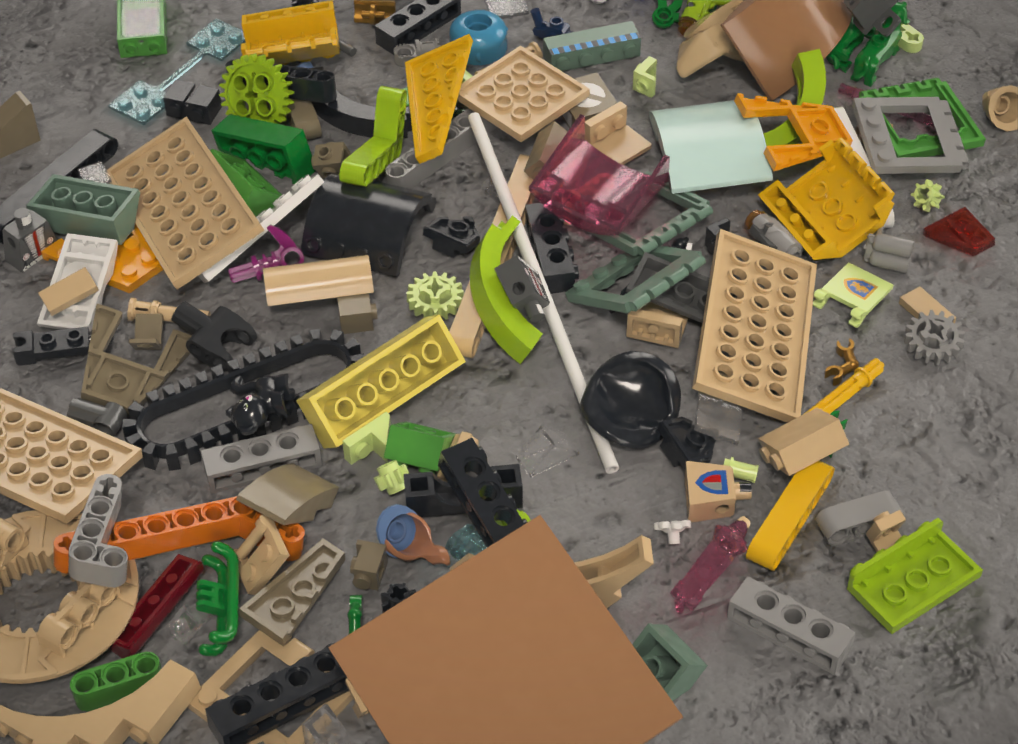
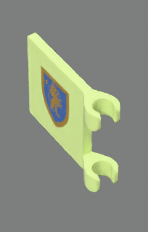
[813,262,894,328]

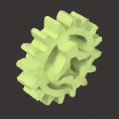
[406,271,464,320]

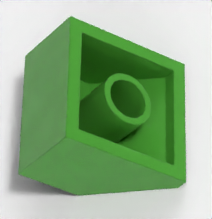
[384,421,456,474]

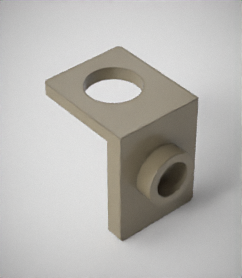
[129,314,163,350]

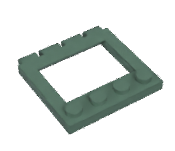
[572,171,713,256]
[565,245,706,314]

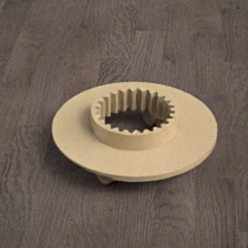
[0,510,139,684]

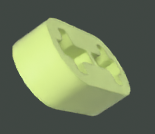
[898,24,924,53]

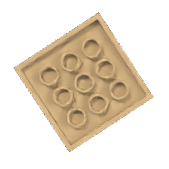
[457,46,590,142]

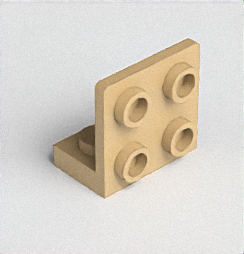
[583,101,652,169]
[626,302,689,348]

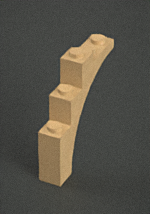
[450,535,654,608]
[0,659,201,744]

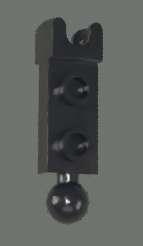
[13,326,114,366]

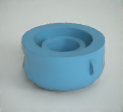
[449,10,508,65]

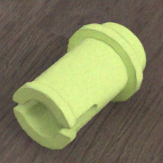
[724,457,759,483]

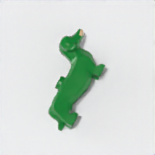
[850,1,910,87]
[826,15,876,73]

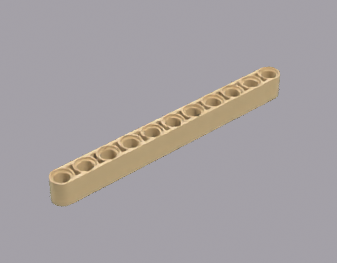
[449,154,540,359]

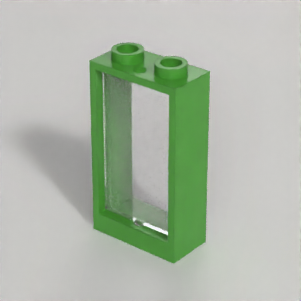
[117,0,167,58]

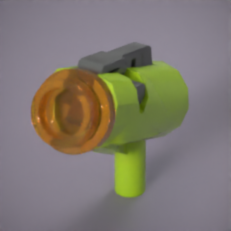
[678,0,731,35]

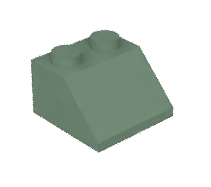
[632,623,708,701]

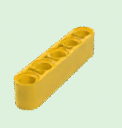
[746,461,835,571]

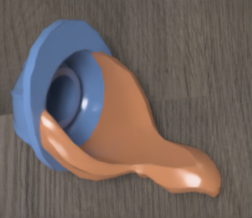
[376,504,450,566]

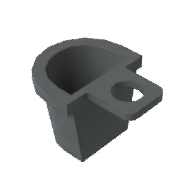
[844,0,901,37]

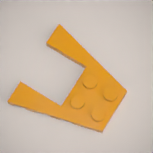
[734,93,853,171]
[41,223,164,294]

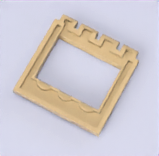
[187,630,353,744]

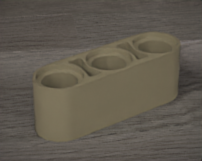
[287,98,322,140]

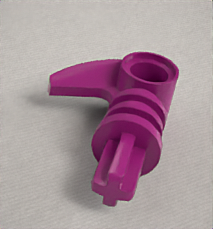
[228,224,304,283]

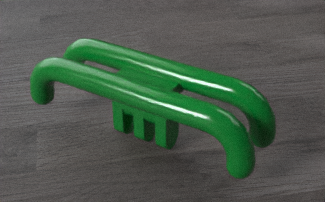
[196,541,239,657]

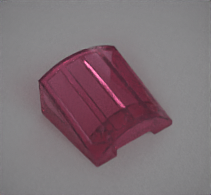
[529,114,670,236]

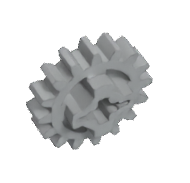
[904,310,965,365]

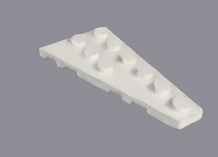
[198,174,324,283]

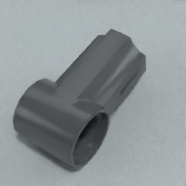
[67,398,128,437]

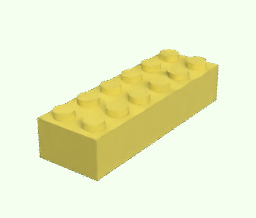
[296,314,466,449]

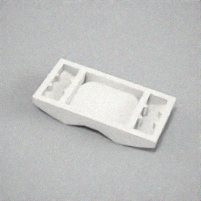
[37,233,118,332]

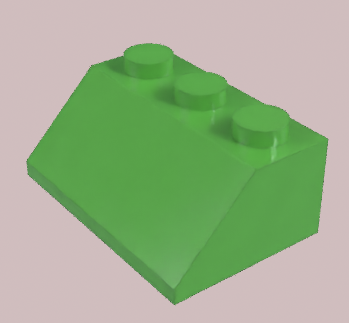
[204,149,282,217]

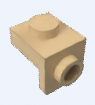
[866,510,906,552]

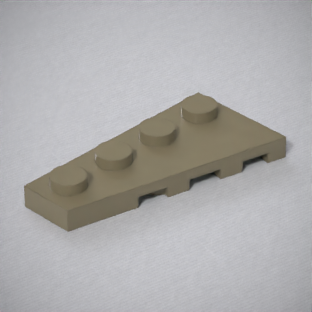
[239,539,345,647]

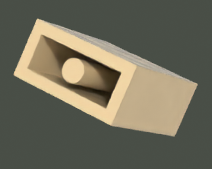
[758,408,849,476]

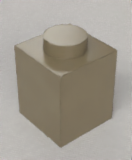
[337,293,378,334]

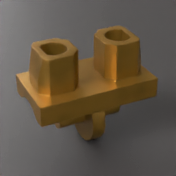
[354,0,396,25]

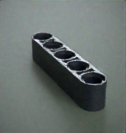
[225,59,337,103]

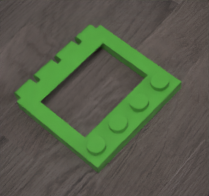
[859,78,986,158]

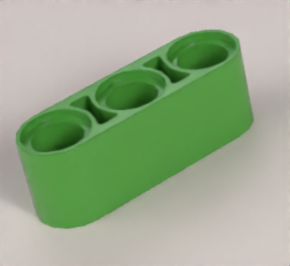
[70,652,162,712]

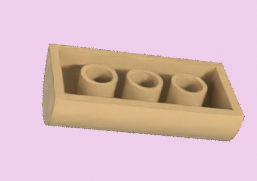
[263,255,374,306]

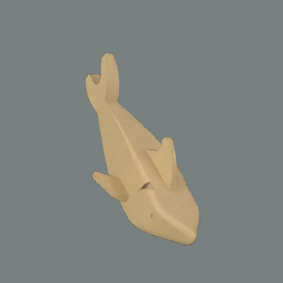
[676,0,744,78]

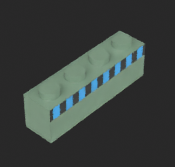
[543,21,641,71]

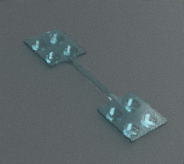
[108,19,245,125]

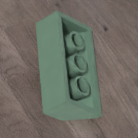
[26,174,140,245]

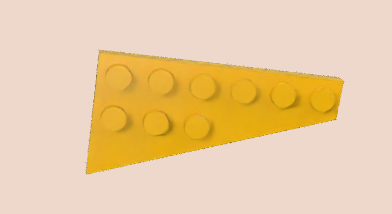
[405,34,473,164]

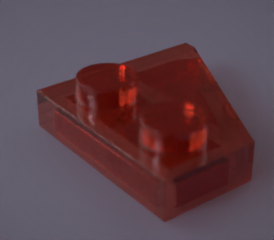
[923,207,995,256]

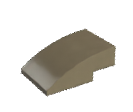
[236,463,339,525]

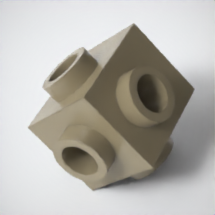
[311,142,351,179]

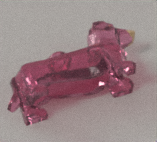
[670,516,750,614]

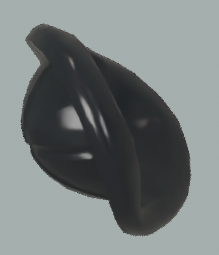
[580,351,681,449]

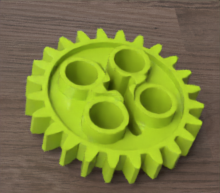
[219,53,294,124]

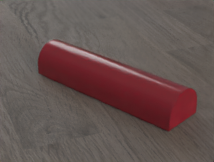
[109,554,204,658]

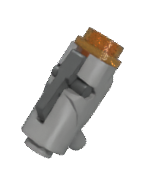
[745,210,805,258]

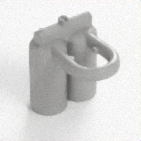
[863,226,914,273]

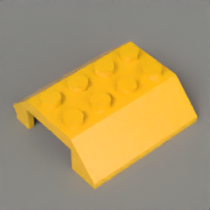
[241,0,340,65]
[758,138,895,260]

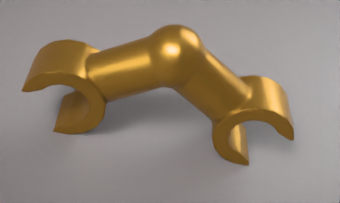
[825,338,859,386]

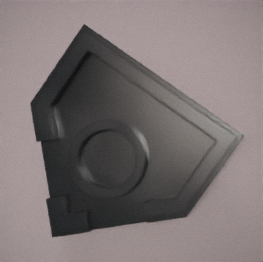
[423,216,480,258]
[657,417,719,470]

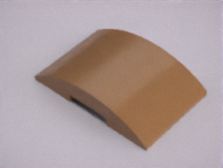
[720,0,852,101]

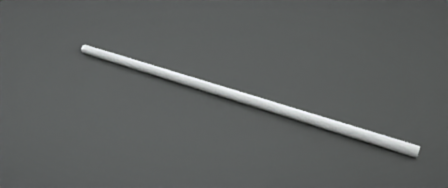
[468,112,619,474]

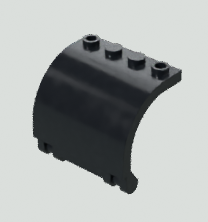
[301,172,436,277]

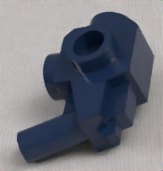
[530,8,573,39]

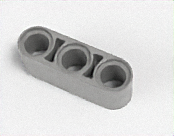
[815,491,905,546]

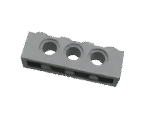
[201,424,322,494]
[727,576,856,675]

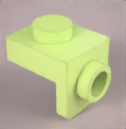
[633,56,657,98]

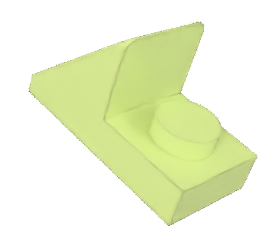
[342,412,391,465]

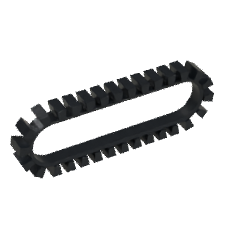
[122,328,364,471]

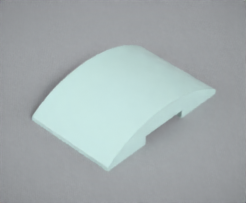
[649,100,773,194]

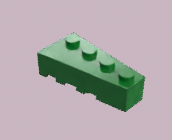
[211,114,316,184]

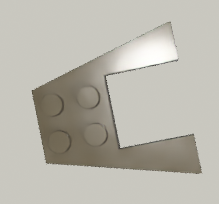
[81,303,192,415]

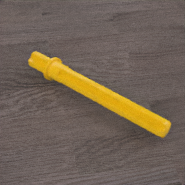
[801,358,885,416]

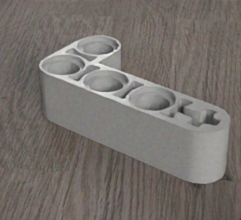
[68,474,128,588]

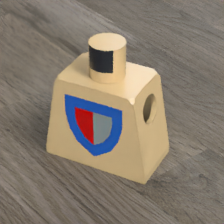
[684,461,752,522]

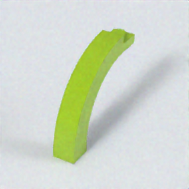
[763,49,826,146]
[470,215,543,364]

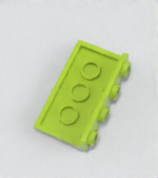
[847,518,983,634]

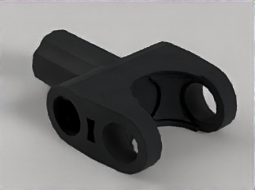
[171,301,257,372]

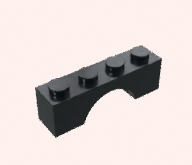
[404,464,523,517]

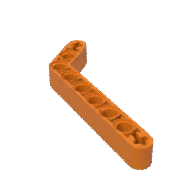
[53,496,305,574]

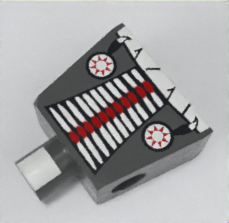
[2,208,57,273]
[494,255,550,323]

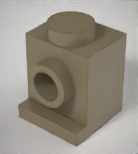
[350,540,388,591]

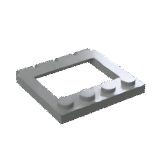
[852,97,970,174]

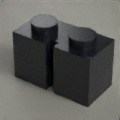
[163,79,222,125]

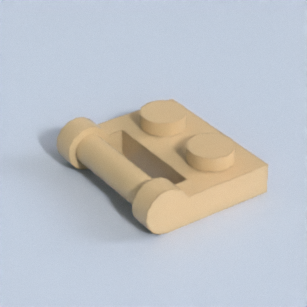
[234,515,290,595]

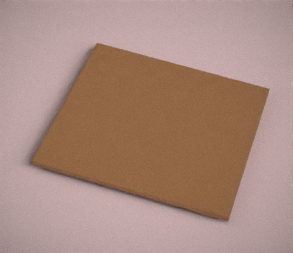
[328,515,683,744]

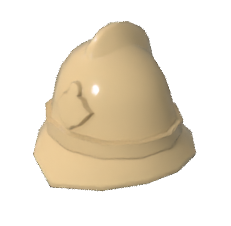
[982,85,1018,132]

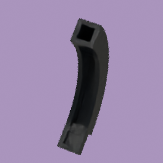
[311,67,412,138]

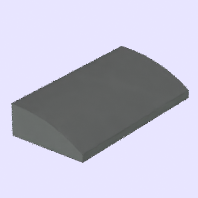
[626,252,737,332]

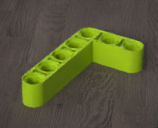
[339,86,407,187]

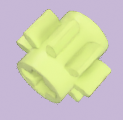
[911,179,945,212]
[374,460,410,495]

